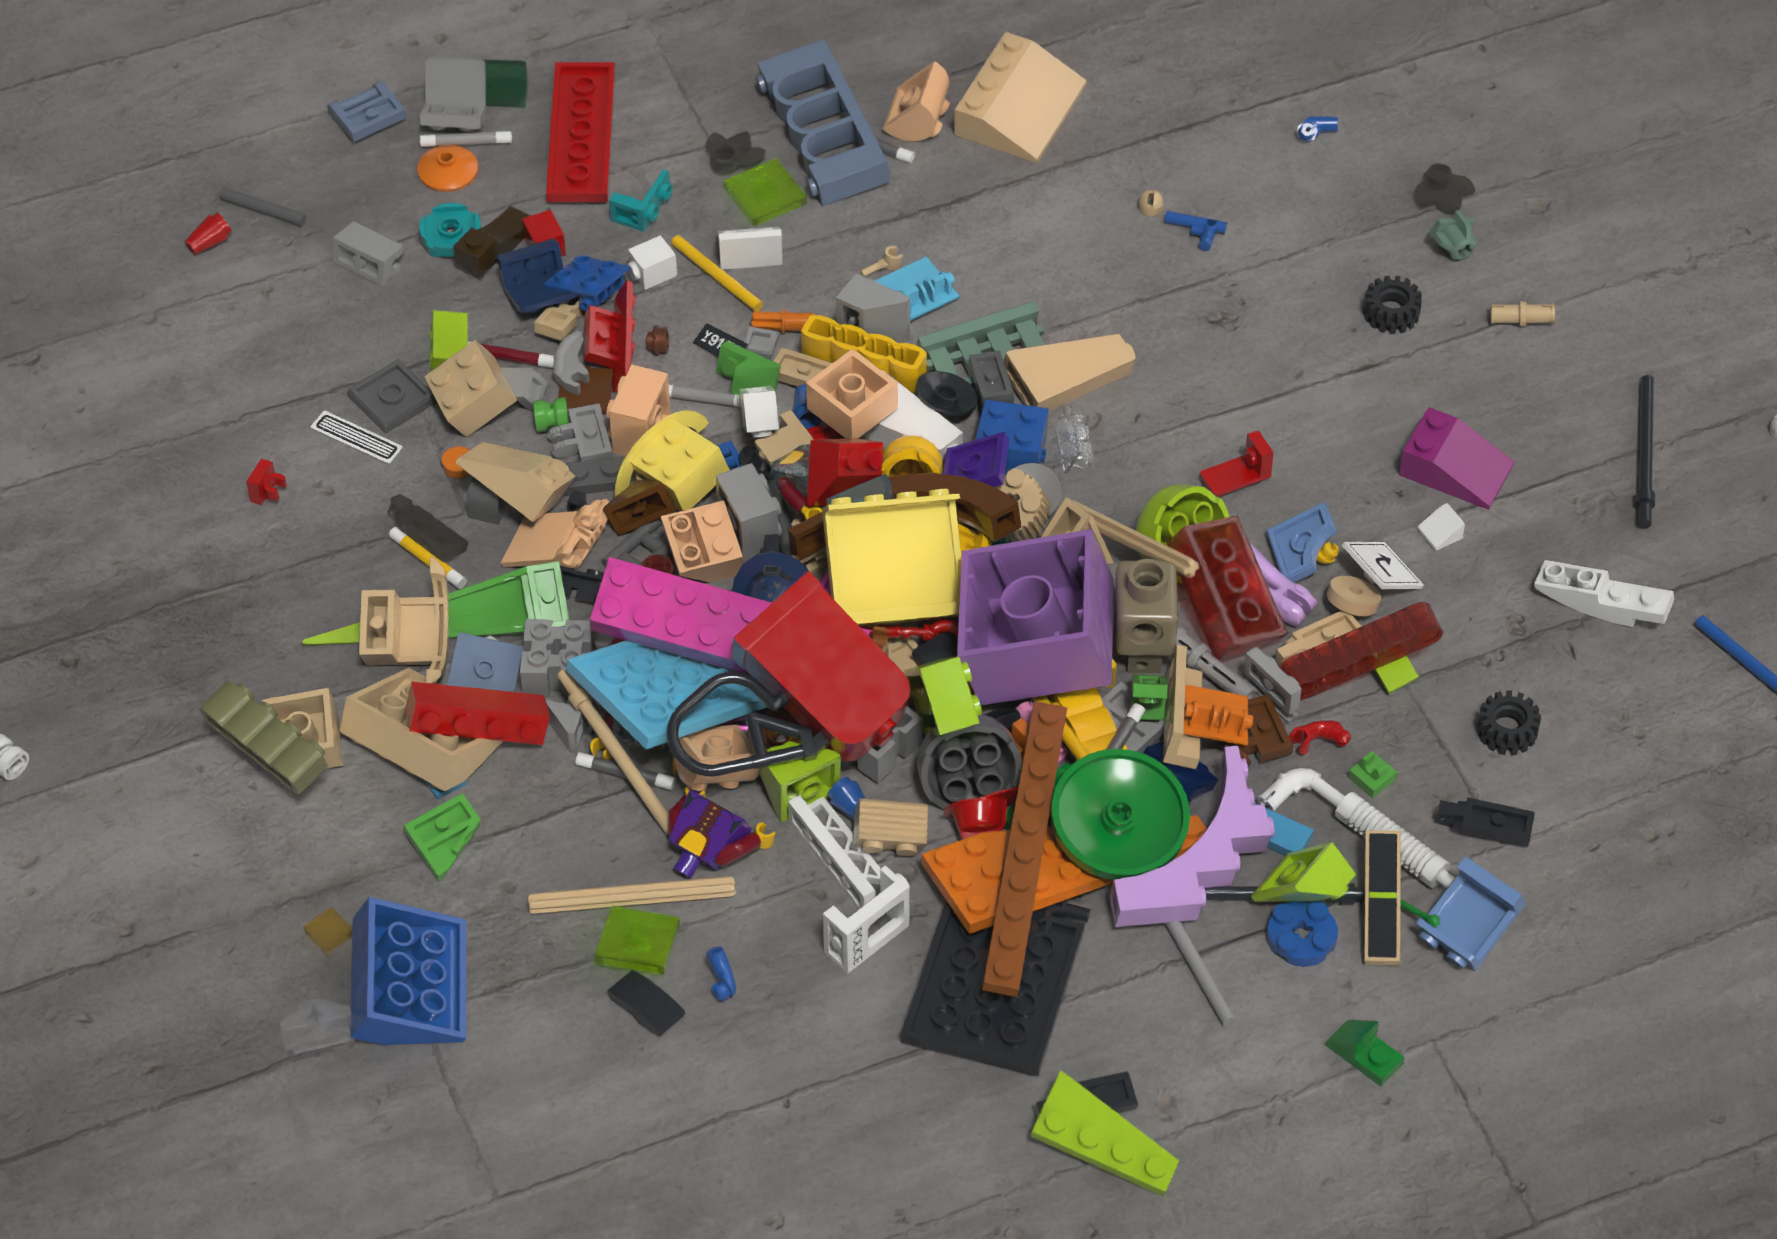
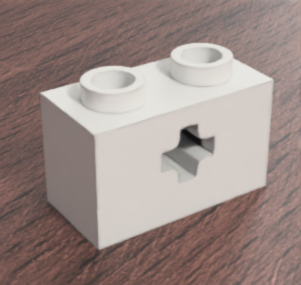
[739,386,779,437]

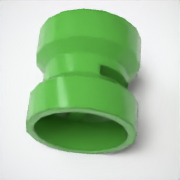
[534,397,569,432]

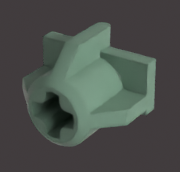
[1429,210,1477,260]

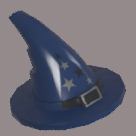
[732,551,809,603]

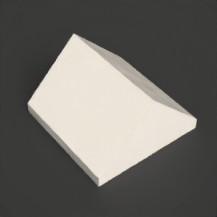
[717,227,782,270]

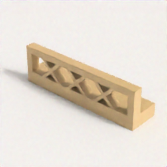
[1163,644,1203,769]

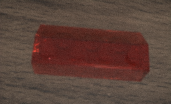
[1166,515,1288,661]

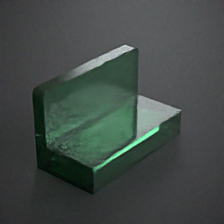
[481,59,529,108]

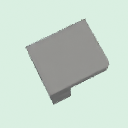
[500,367,547,411]

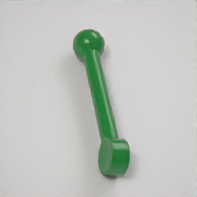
[1400,899,1441,928]

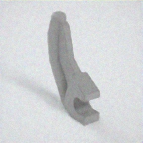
[553,330,590,396]

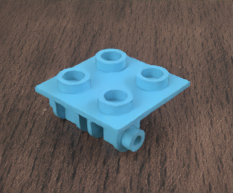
[875,257,960,321]

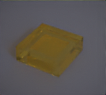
[303,907,352,954]

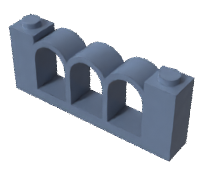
[756,39,891,206]

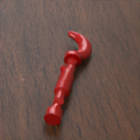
[861,618,959,641]

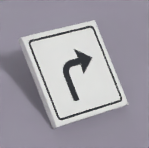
[1342,542,1424,589]

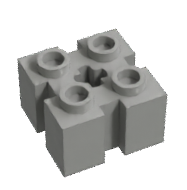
[520,619,595,698]
[858,706,923,783]

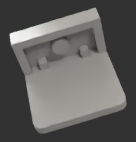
[420,56,486,132]

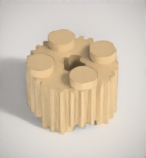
[995,469,1050,542]

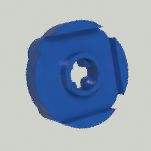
[1267,901,1338,967]

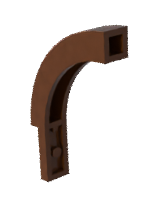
[788,473,1021,561]

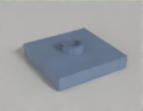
[447,632,524,692]

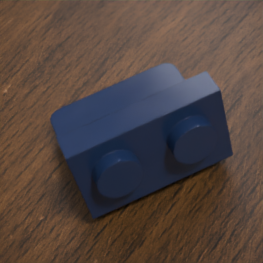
[496,238,579,313]

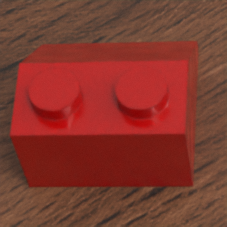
[807,438,884,506]

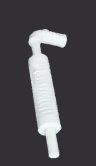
[1257,768,1455,889]

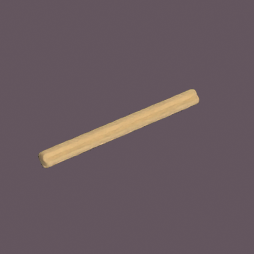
[1074,500,1199,578]
[528,876,735,914]

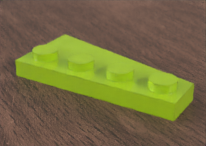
[1031,1070,1179,1197]

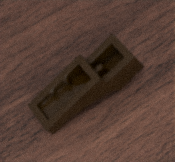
[453,206,530,275]

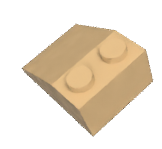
[455,442,575,522]

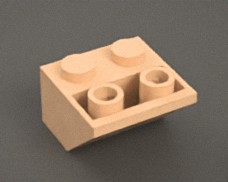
[661,500,743,583]

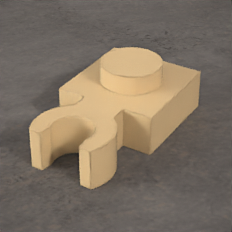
[534,300,583,341]

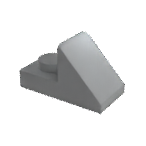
[546,683,595,754]

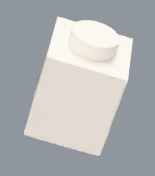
[627,235,677,290]

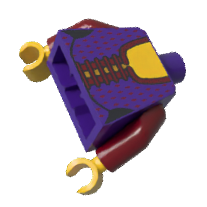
[668,786,776,879]

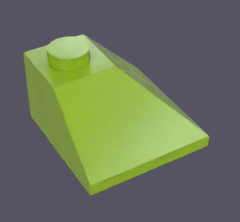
[760,741,841,823]
[1251,842,1356,902]

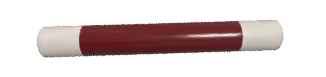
[468,341,554,368]

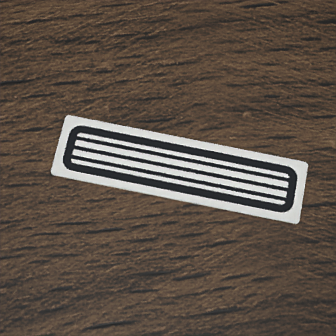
[310,411,403,464]

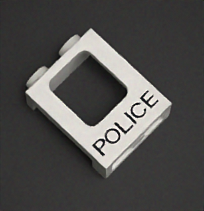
[823,865,910,974]

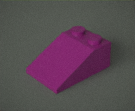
[1399,407,1514,510]

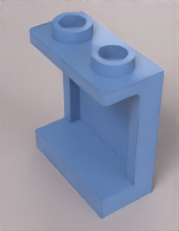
[1415,856,1526,971]

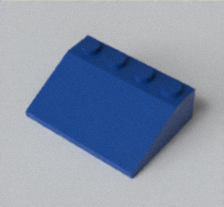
[350,897,466,1045]

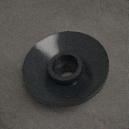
[916,371,978,416]

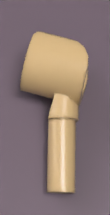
[860,246,903,277]

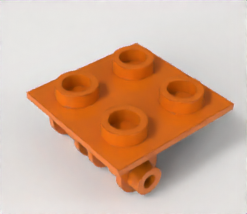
[1183,684,1253,746]

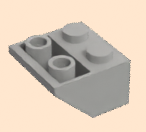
[836,273,910,343]

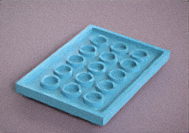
[566,640,767,749]

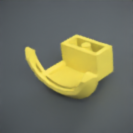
[615,410,730,511]

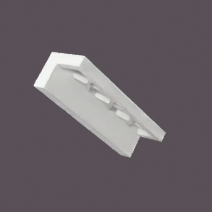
[788,795,881,909]

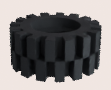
[1363,275,1422,334]
[1477,690,1541,755]

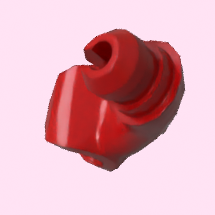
[1289,720,1351,755]

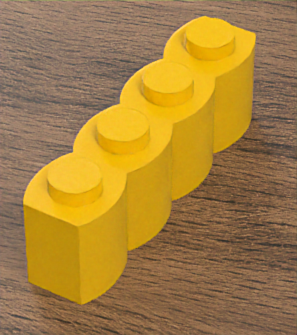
[801,315,927,394]
[1045,687,1128,761]

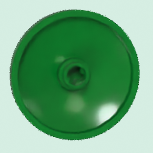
[1050,749,1190,880]

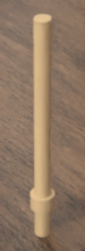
[557,668,670,836]

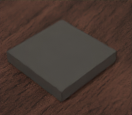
[347,359,437,434]

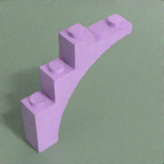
[1109,746,1274,927]

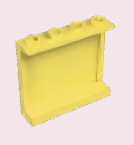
[822,489,962,626]

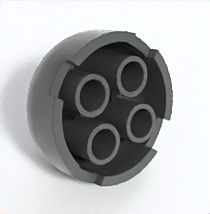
[917,714,1022,809]

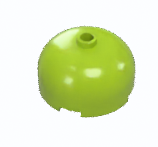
[1136,484,1231,584]

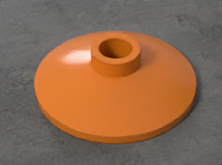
[417,145,478,192]

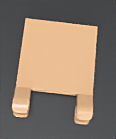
[501,505,600,568]

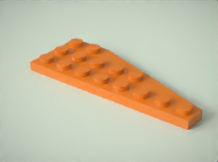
[921,815,1207,934]

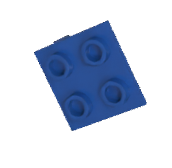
[544,255,630,311]

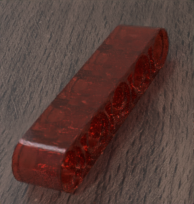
[1279,602,1443,700]

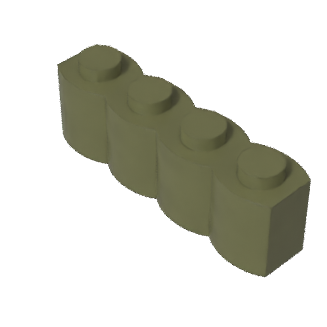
[199,680,328,795]

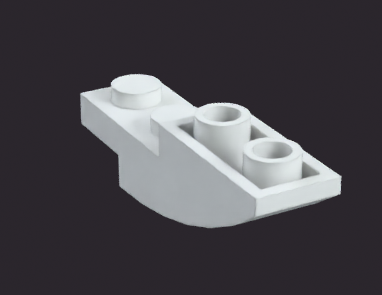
[1534,560,1674,627]

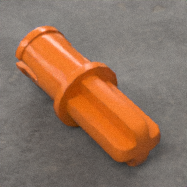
[751,309,814,334]

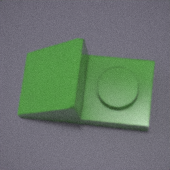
[716,341,781,394]
[1131,674,1168,720]

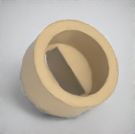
[1138,190,1163,216]

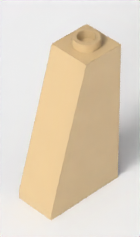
[1004,334,1136,411]

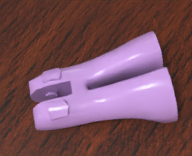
[1215,543,1318,627]

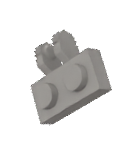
[547,403,613,461]

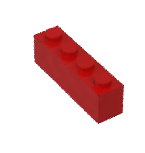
[405,681,550,745]

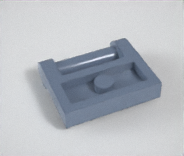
[327,81,406,142]

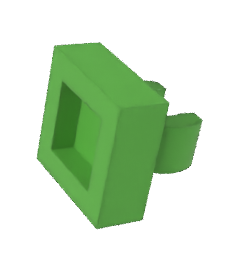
[1348,751,1398,799]

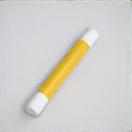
[389,527,467,589]

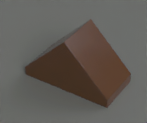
[603,480,676,536]

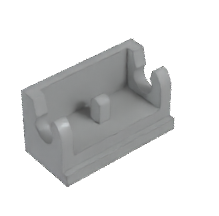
[332,221,404,286]

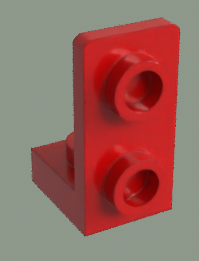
[1200,430,1274,497]

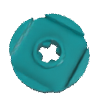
[419,203,481,257]

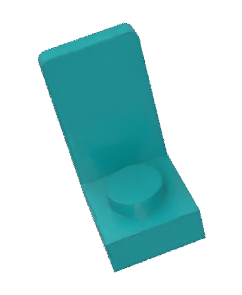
[609,169,673,232]

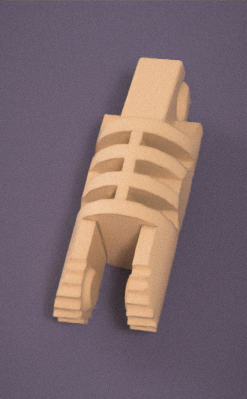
[566,499,609,570]

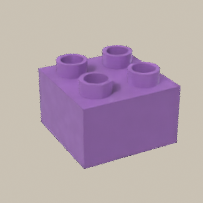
[957,529,1114,705]

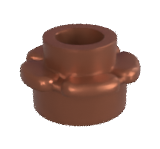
[647,325,669,356]

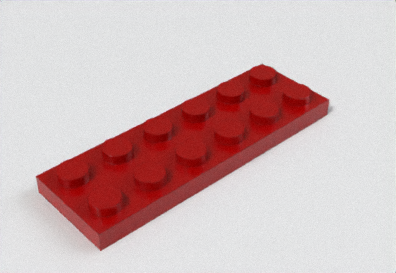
[546,62,615,202]

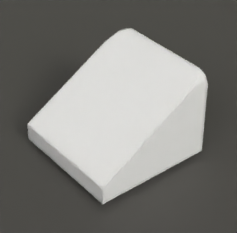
[1417,503,1465,551]

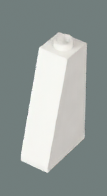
[861,370,963,466]

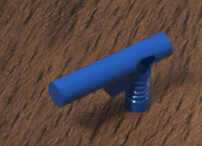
[1165,211,1227,251]

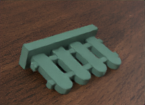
[917,301,1045,388]

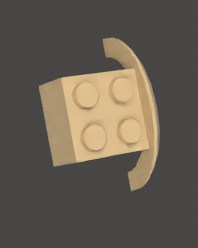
[359,557,449,684]

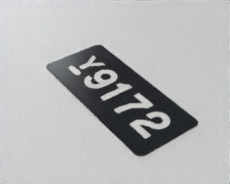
[693,324,748,356]

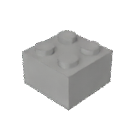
[716,463,782,563]

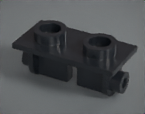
[560,565,604,604]

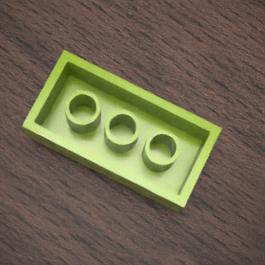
[904,657,982,735]

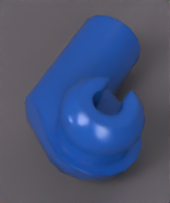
[1297,116,1338,141]
[707,946,737,1001]

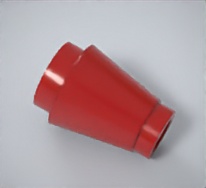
[184,212,232,255]

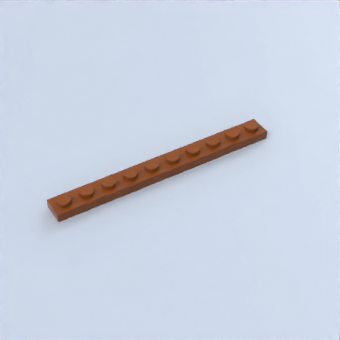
[982,701,1067,997]

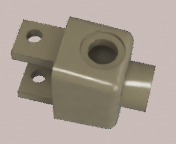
[1114,559,1178,673]

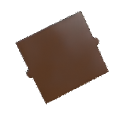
[558,366,613,415]

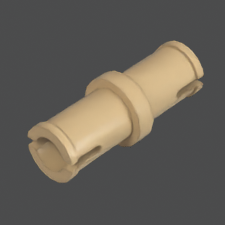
[1491,301,1555,326]

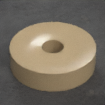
[1327,576,1381,616]

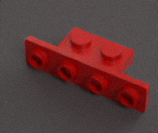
[584,280,636,393]

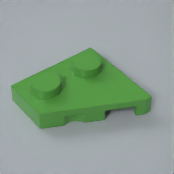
[403,793,481,882]

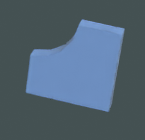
[1266,502,1337,583]

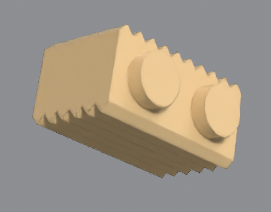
[853,798,928,856]

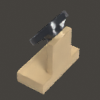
[738,410,814,480]

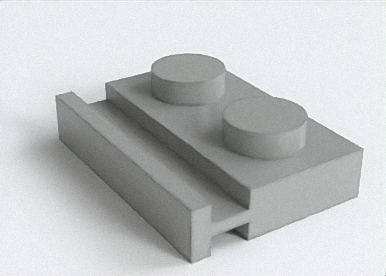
[1244,646,1301,724]

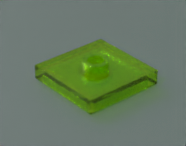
[724,158,807,226]
[595,906,680,975]

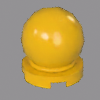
[878,435,944,479]

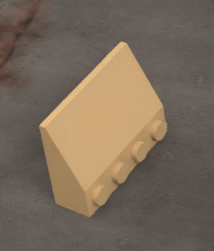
[954,32,1087,163]
[339,668,503,791]

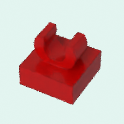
[246,458,287,506]

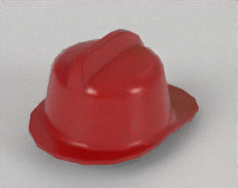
[943,788,1018,840]

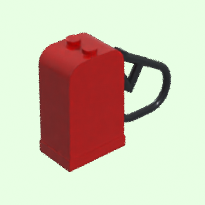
[666,571,910,777]

